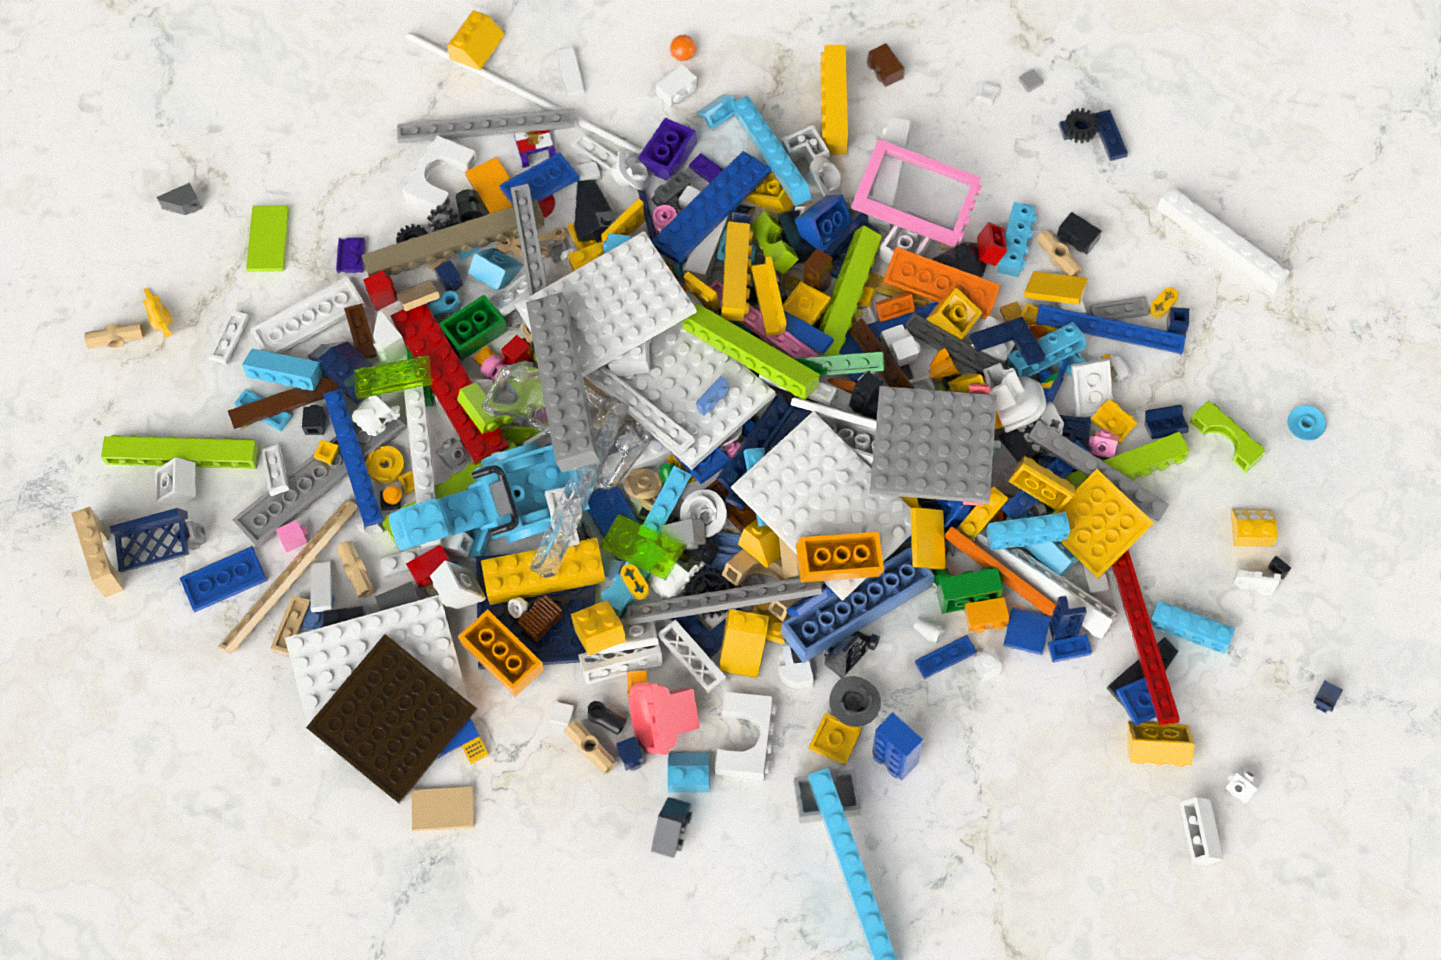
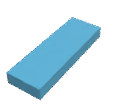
[235,389,292,432]

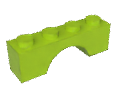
[750,211,799,275]
[1190,400,1266,473]

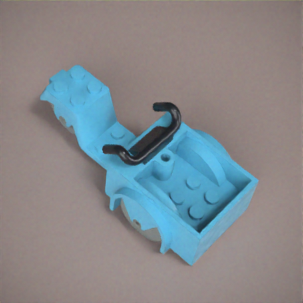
[389,442,590,550]

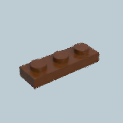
[344,304,377,359]

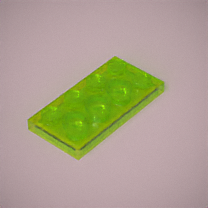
[354,355,432,399]

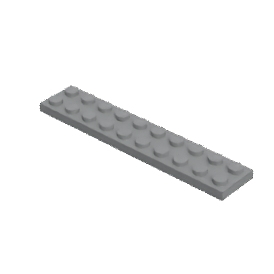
[232,418,406,548]

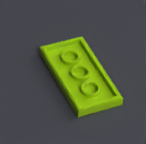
[246,205,289,272]

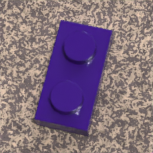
[689,153,724,183]

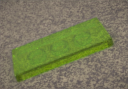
[599,514,685,581]

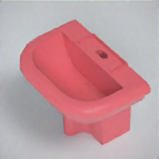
[629,682,700,755]

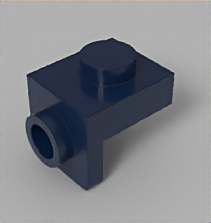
[1313,680,1343,713]

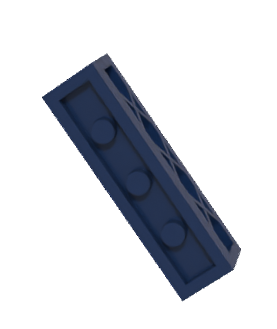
[824,212,879,279]
[1049,596,1087,641]

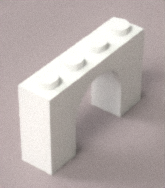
[402,135,477,211]
[715,692,776,780]

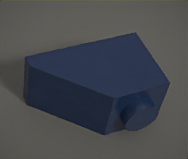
[731,204,756,231]

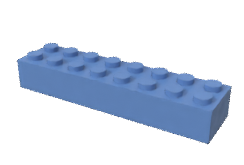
[781,546,935,664]

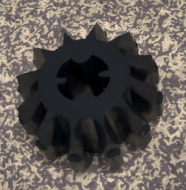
[427,205,458,232]

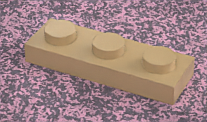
[271,595,311,656]

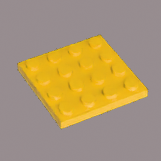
[1052,469,1154,579]

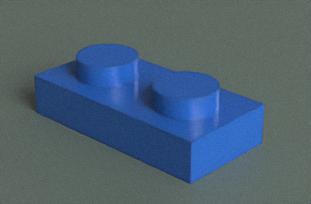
[1047,634,1092,663]

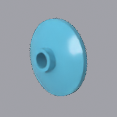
[1287,405,1326,441]

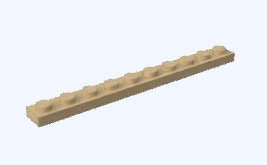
[218,500,358,654]

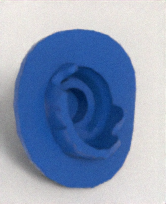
[937,499,971,528]

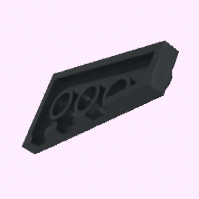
[1106,637,1179,707]

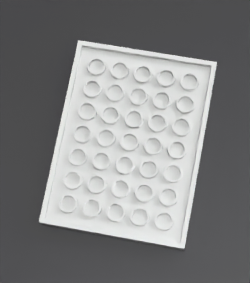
[515,231,697,377]
[604,320,776,470]
[731,411,911,601]
[285,595,469,754]

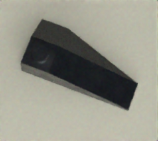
[574,179,616,242]
[824,636,869,679]

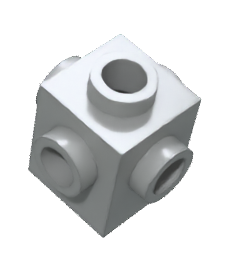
[435,438,470,469]
[173,521,207,550]

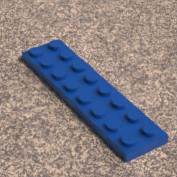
[651,151,771,264]

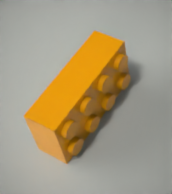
[796,532,884,583]
[458,609,544,697]

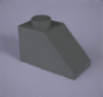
[157,183,202,216]

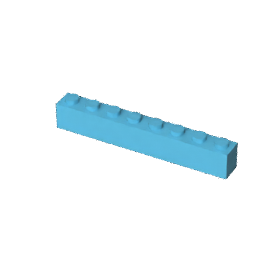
[732,95,812,207]

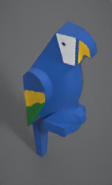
[1038,358,1070,403]

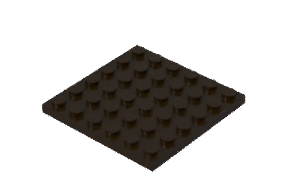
[306,634,478,804]

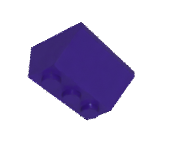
[638,118,698,181]

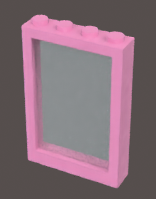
[851,139,982,248]

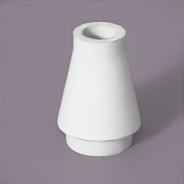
[914,618,944,644]

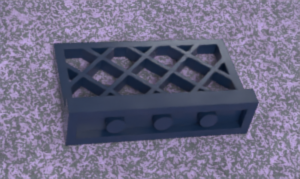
[110,508,189,573]

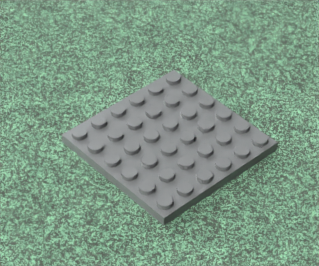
[870,386,997,504]

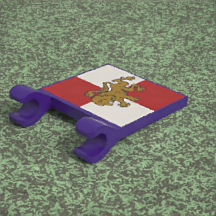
[513,130,556,168]

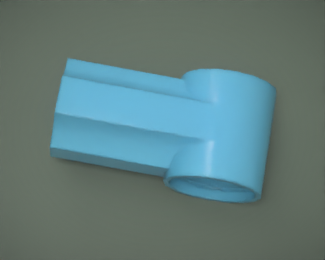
[426,291,461,318]

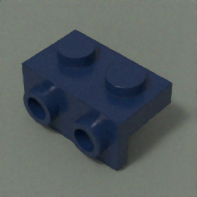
[1144,404,1189,439]

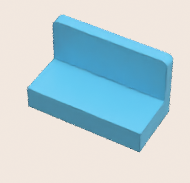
[696,94,735,129]
[468,527,492,559]

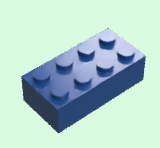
[872,712,923,781]

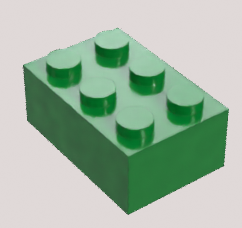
[438,294,508,360]
[937,567,1003,614]

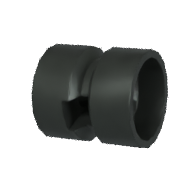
[455,189,483,222]

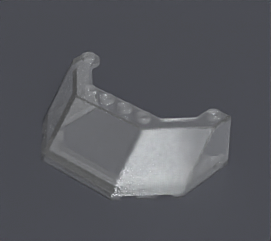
[482,361,651,490]

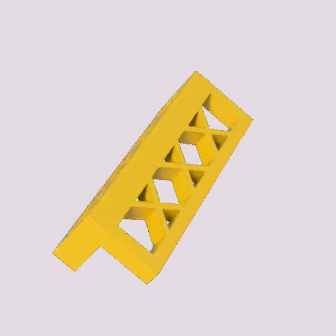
[751,257,787,336]

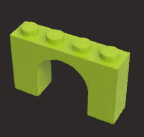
[457,361,545,434]

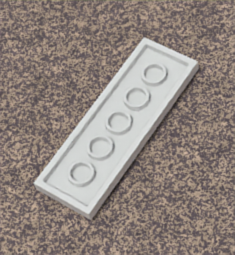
[250,276,366,354]

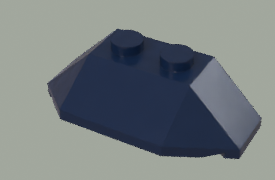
[308,341,373,405]

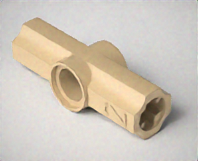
[1036,230,1083,277]
[84,322,144,349]
[336,541,374,598]
[564,719,617,775]

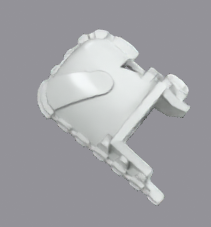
[352,381,400,436]
[648,552,705,600]

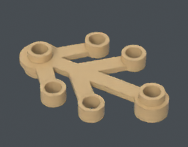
[496,226,567,260]

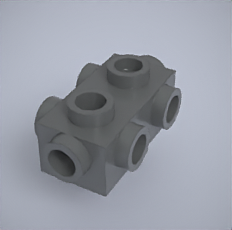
[651,172,691,213]

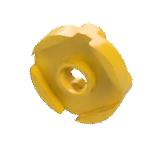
[366,446,405,484]

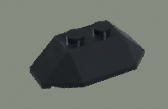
[932,242,986,278]

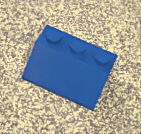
[795,194,852,251]

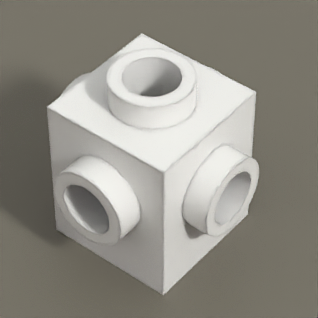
[1226,767,1262,803]

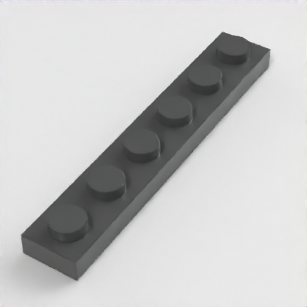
[904,313,1009,377]

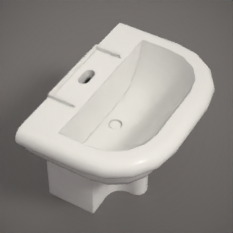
[983,363,1046,433]

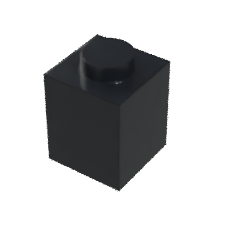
[302,405,326,435]
[683,540,719,565]

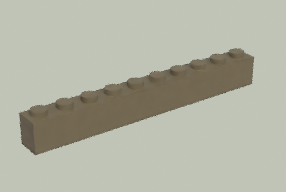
[362,199,544,276]

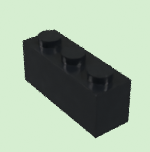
[778,210,816,264]

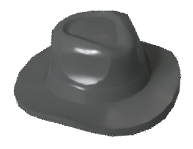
[829,676,881,727]

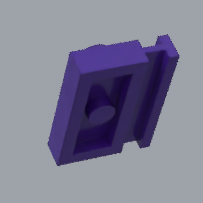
[336,238,366,273]

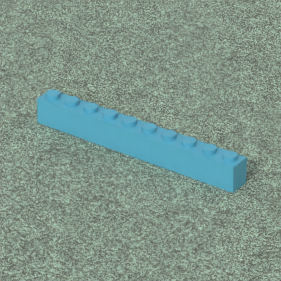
[807,768,897,960]

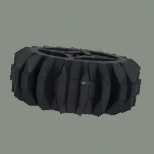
[683,566,734,619]

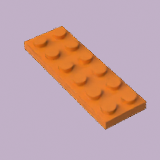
[883,247,1001,320]

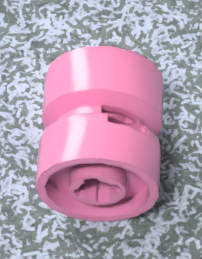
[653,205,677,234]
[480,354,511,389]

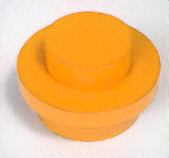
[383,486,402,504]

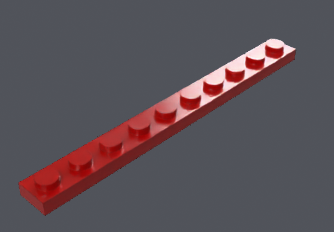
[1111,550,1180,726]

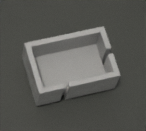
[793,769,861,824]

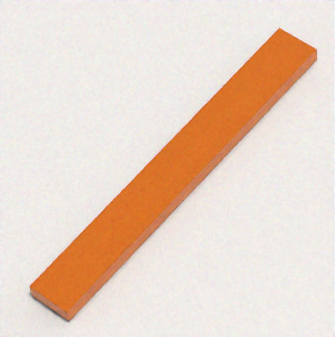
[944,526,1056,617]

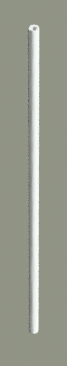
[406,32,643,155]

